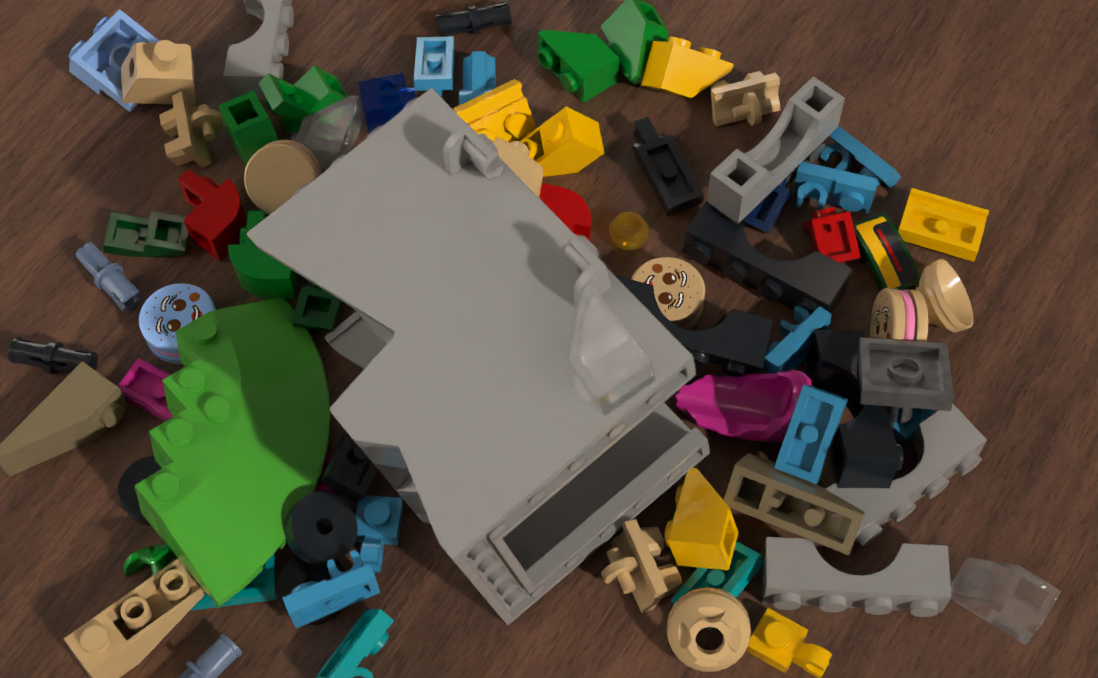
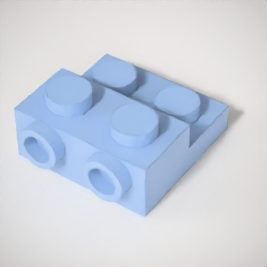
[68,9,159,112]

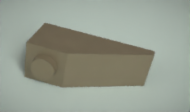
[0,361,130,477]
[724,453,865,555]

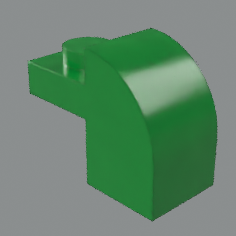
[258,65,353,134]
[228,211,298,300]

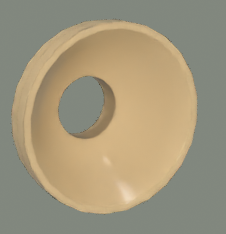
[916,259,973,333]
[667,587,751,672]

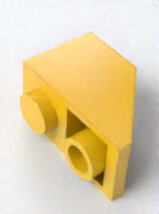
[641,36,734,98]
[519,106,604,177]
[665,468,738,570]

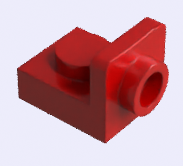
[803,207,861,263]

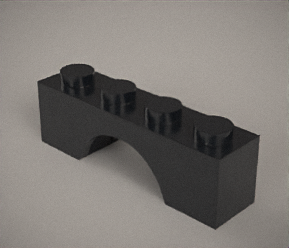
[683,201,852,315]
[615,275,773,377]
[806,329,903,488]

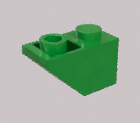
[601,0,669,84]
[537,29,619,103]
[218,90,279,167]

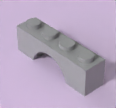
[223,0,294,100]
[707,76,845,224]
[826,404,987,546]
[761,537,952,617]

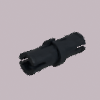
[436,1,512,37]
[8,337,98,374]

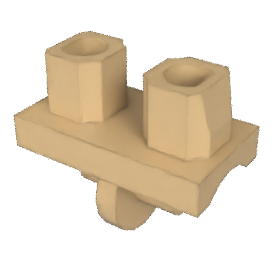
[711,71,780,127]
[159,91,224,168]
[601,519,682,613]

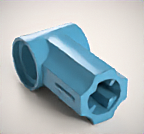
[459,51,496,105]

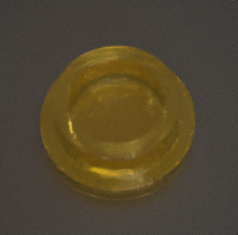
[609,212,649,250]

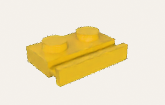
[453,79,536,143]
[898,188,989,262]

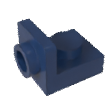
[744,180,791,235]

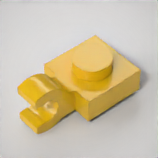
[746,608,832,678]

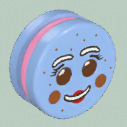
[139,283,216,364]

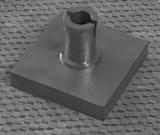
[858,337,954,423]

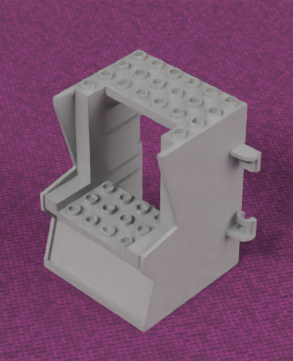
[246,88,710,625]

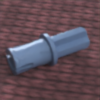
[76,242,143,311]
[179,633,242,678]

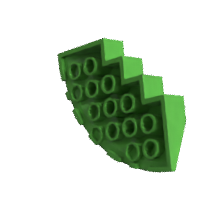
[134,297,331,607]

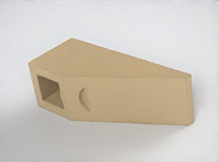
[64,559,206,678]

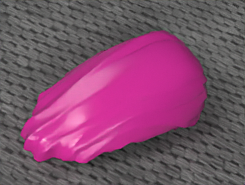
[674,369,811,442]

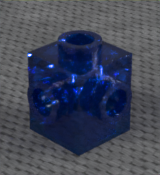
[358,73,416,133]

